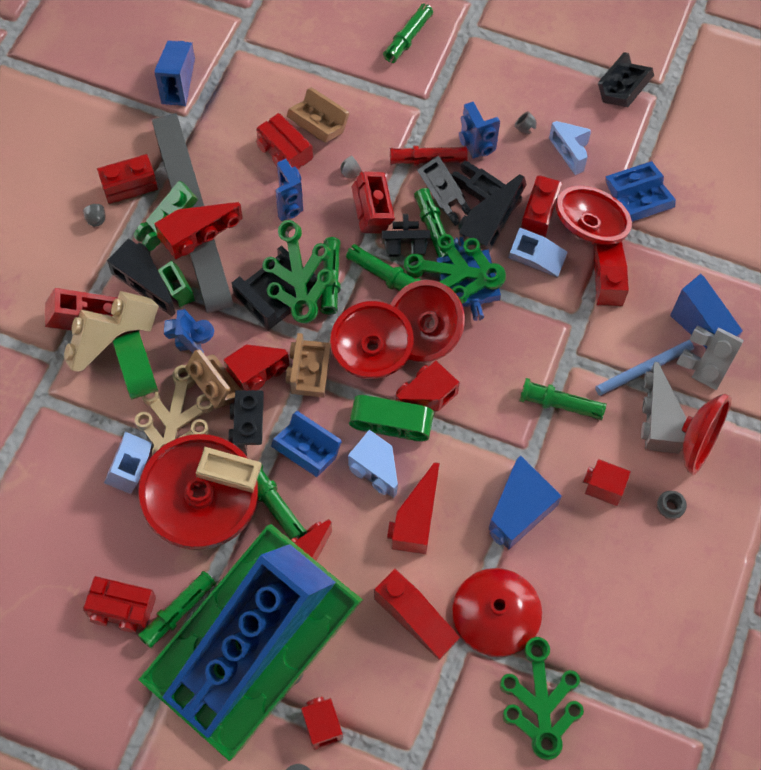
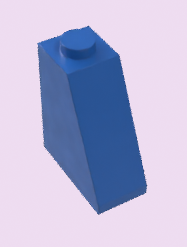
[154,40,195,106]
[670,273,743,349]
[489,456,562,550]

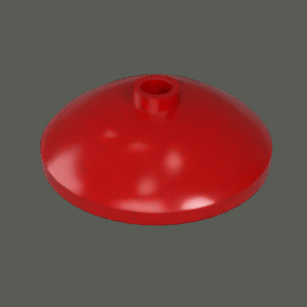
[556,185,632,245]
[390,280,465,362]
[330,301,414,379]
[682,394,732,475]
[452,568,542,657]

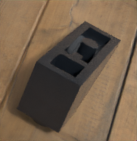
[458,174,527,253]
[107,238,176,316]

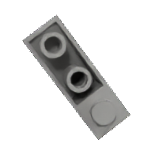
[641,362,686,454]

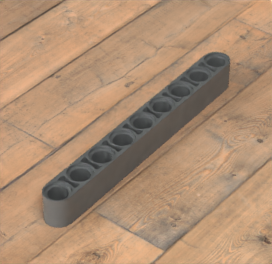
[152,113,234,314]

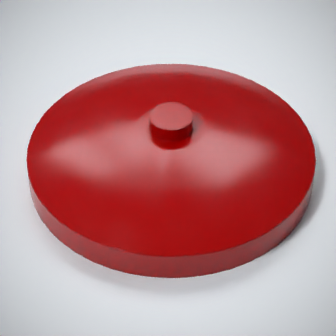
[139,434,258,550]

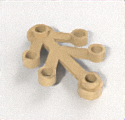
[135,365,214,456]

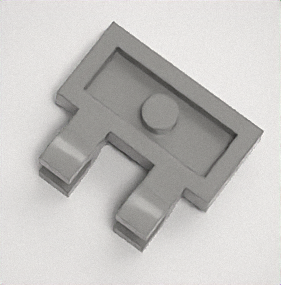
[676,325,744,390]

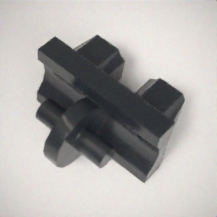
[382,214,430,257]

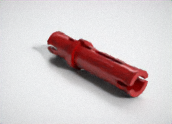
[390,145,468,166]

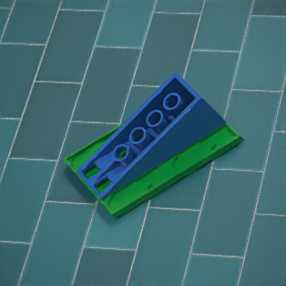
[138,524,363,761]

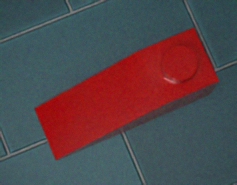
[594,241,629,306]
[45,288,118,331]
[387,462,440,555]
[374,568,460,661]

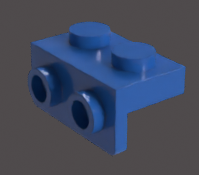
[459,101,500,159]
[275,159,304,221]
[271,411,342,477]

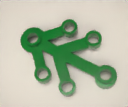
[262,220,335,324]
[404,234,506,304]
[500,637,584,760]

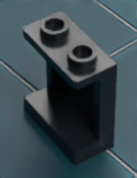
[231,245,317,331]

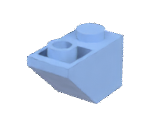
[508,228,568,277]
[348,430,398,498]
[104,432,152,494]

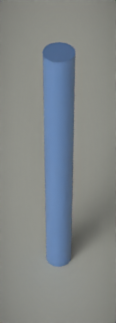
[595,340,694,396]

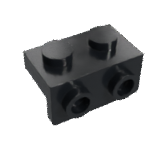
[598,52,655,107]
[229,390,264,456]

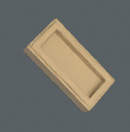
[196,447,262,493]

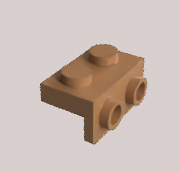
[286,87,349,143]
[286,333,331,397]
[185,349,241,409]

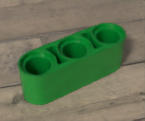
[113,330,158,400]
[349,395,434,442]

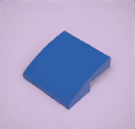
[605,161,676,222]

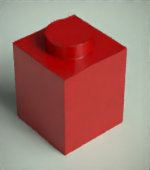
[583,459,631,506]
[301,697,343,750]

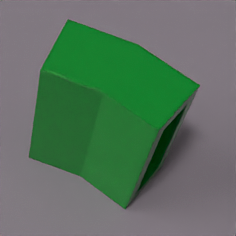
[158,261,195,307]

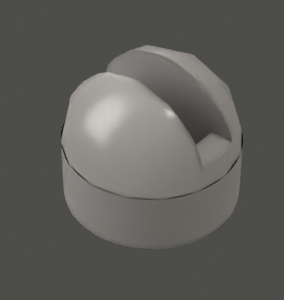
[340,155,362,179]

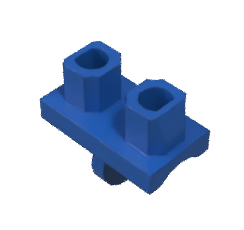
[164,309,214,353]

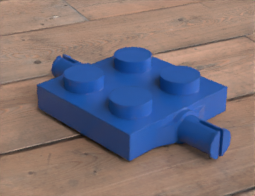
[436,237,501,321]

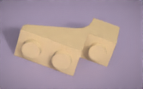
[64,291,158,371]

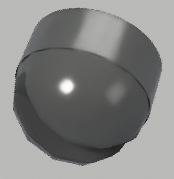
[514,111,537,134]
[83,204,106,227]

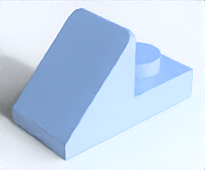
[549,121,591,175]

